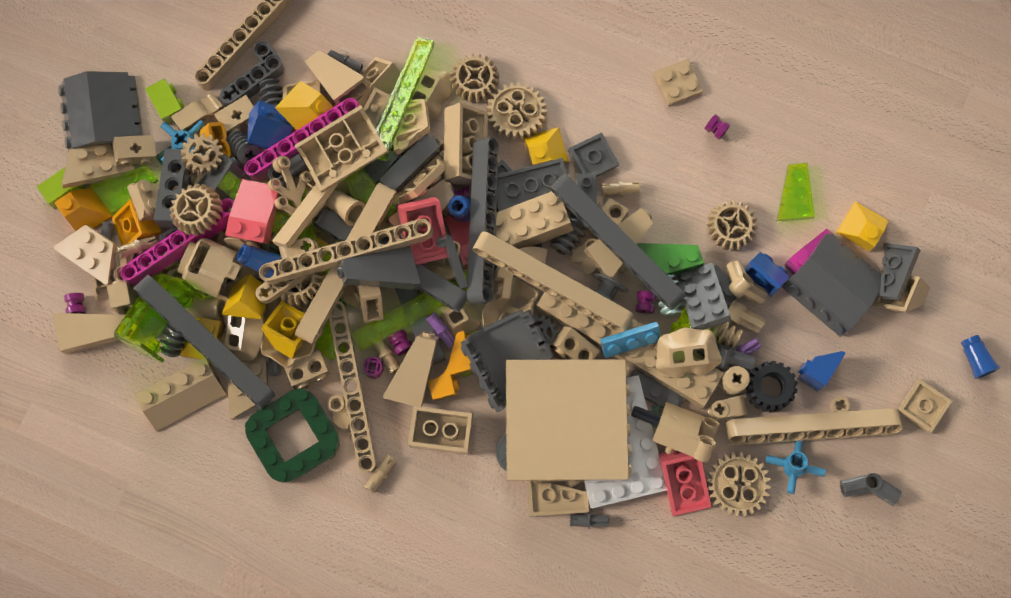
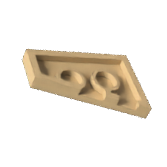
[527,481,589,517]

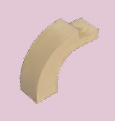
[494,247,547,302]

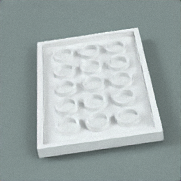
[584,375,667,509]

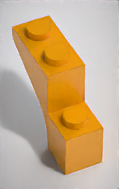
[428,331,472,401]

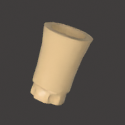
[325,189,365,226]
[182,297,226,322]

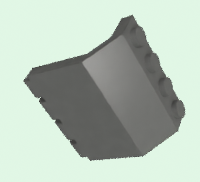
[58,71,143,151]
[782,232,882,337]
[461,309,556,413]

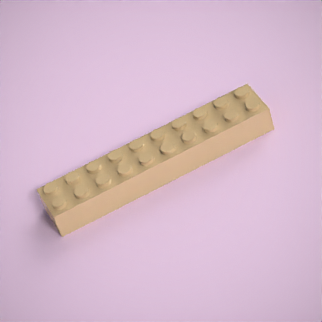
[536,292,724,409]

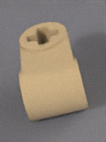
[279,238,319,259]
[708,396,748,420]

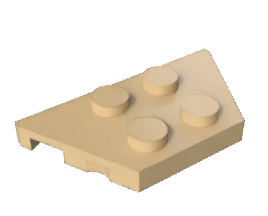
[389,98,431,155]
[62,144,136,189]
[391,154,445,209]
[54,225,117,286]
[228,345,268,420]

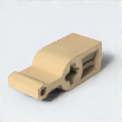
[171,92,224,132]

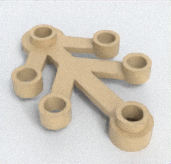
[268,156,313,227]

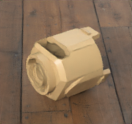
[178,238,244,301]

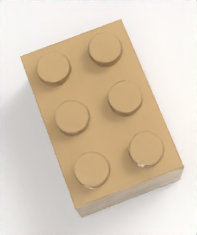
[408,406,473,455]

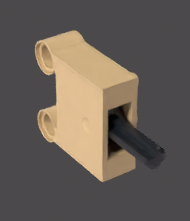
[631,402,720,462]

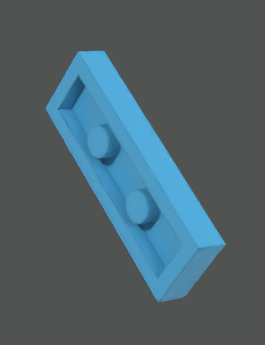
[600,322,661,358]

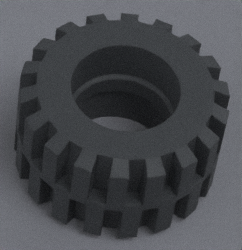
[745,361,798,413]

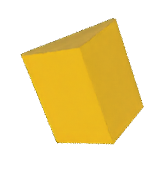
[222,274,269,319]

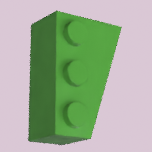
[637,243,704,275]

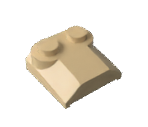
[127,180,174,221]

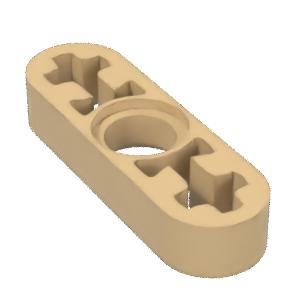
[256,264,308,304]

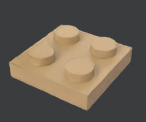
[654,59,703,106]
[897,379,952,434]

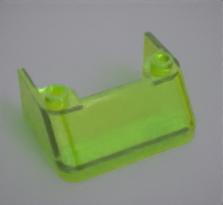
[114,273,206,363]

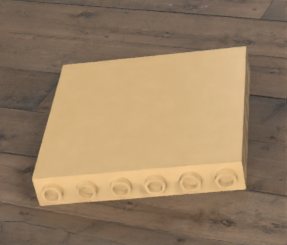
[506,360,632,482]

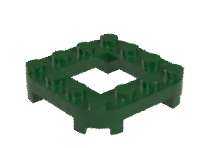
[245,389,340,483]

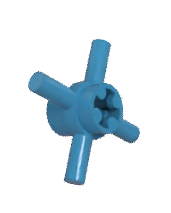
[160,120,205,162]
[765,441,826,494]

